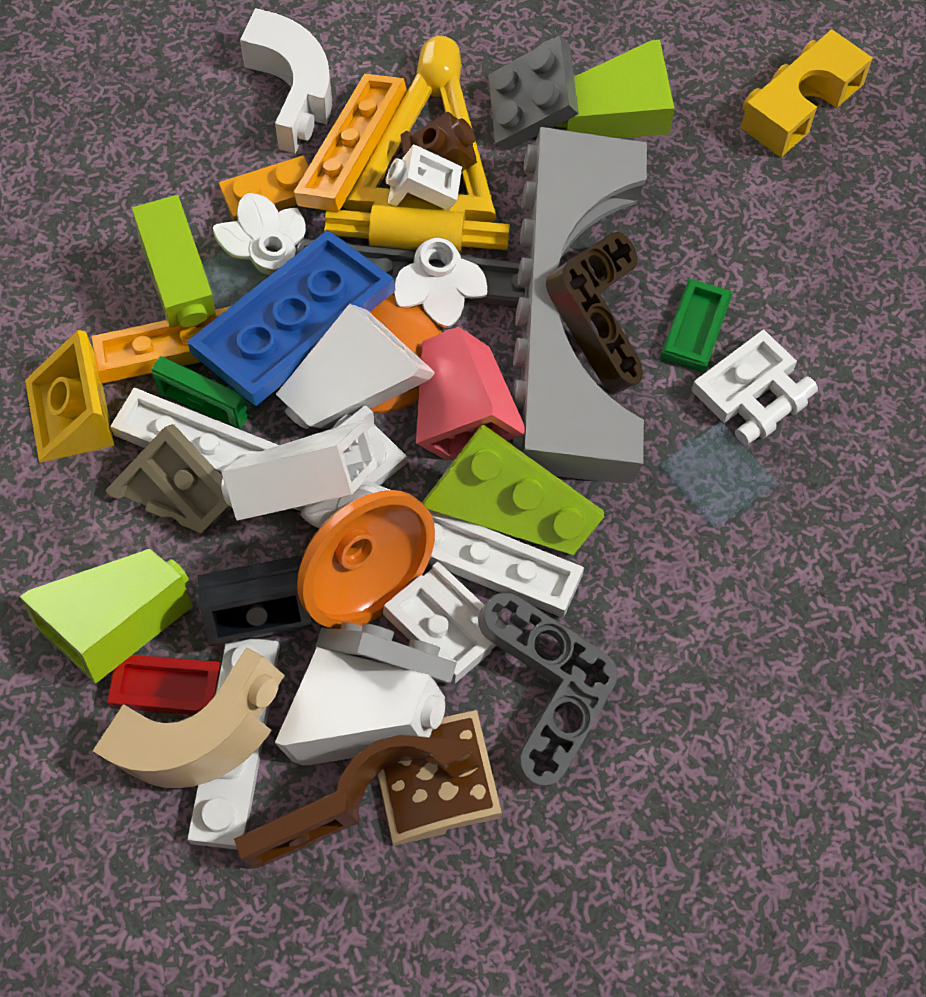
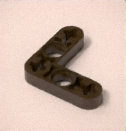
[546,232,643,393]

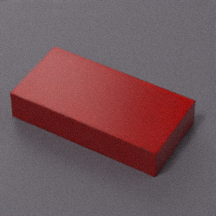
[107,655,221,715]

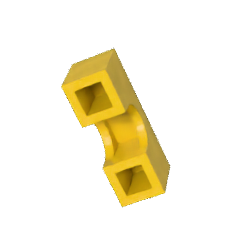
[741,29,873,157]

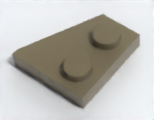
[105,424,231,533]

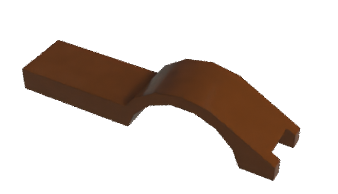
[234,735,480,869]

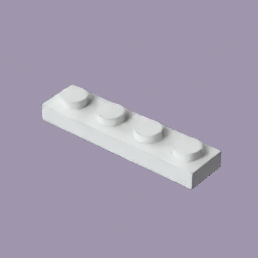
[188,639,280,850]

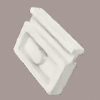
[383,561,506,684]

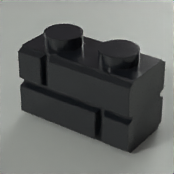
[198,556,313,647]

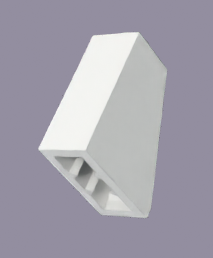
[276,304,435,429]
[221,420,377,521]
[275,647,445,765]

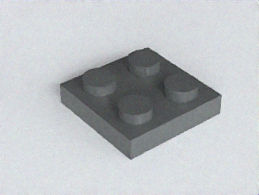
[488,35,579,150]

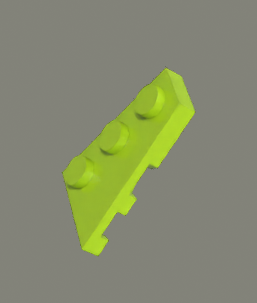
[423,424,604,555]

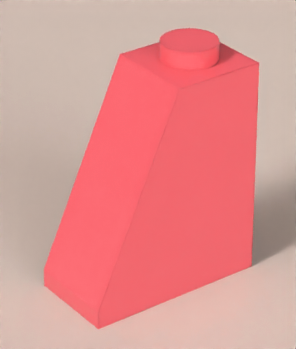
[416,326,525,460]

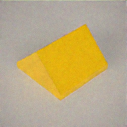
[25,330,115,462]

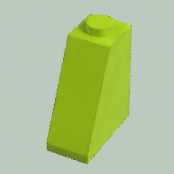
[555,40,675,139]
[132,195,216,328]
[20,549,193,684]

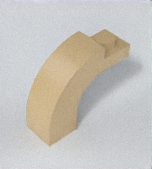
[93,647,285,788]

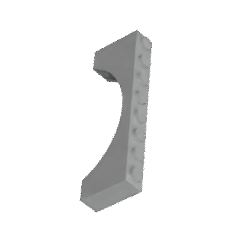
[509,127,647,483]

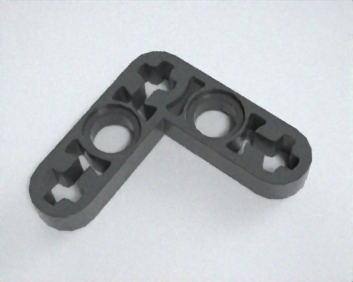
[478,593,618,789]

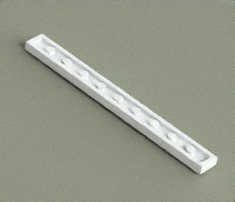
[110,388,584,618]

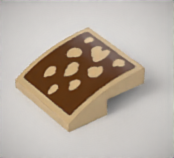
[377,710,502,846]

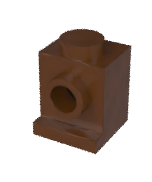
[400,112,477,172]

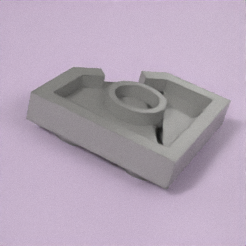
[315,622,457,683]

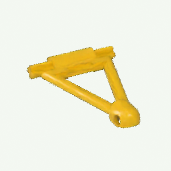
[324,36,510,254]

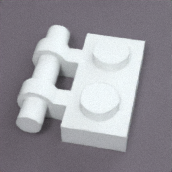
[691,329,818,446]

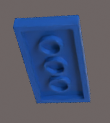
[187,230,396,406]

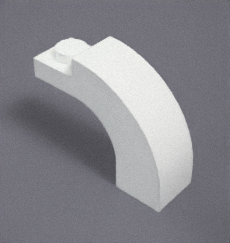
[240,8,332,154]

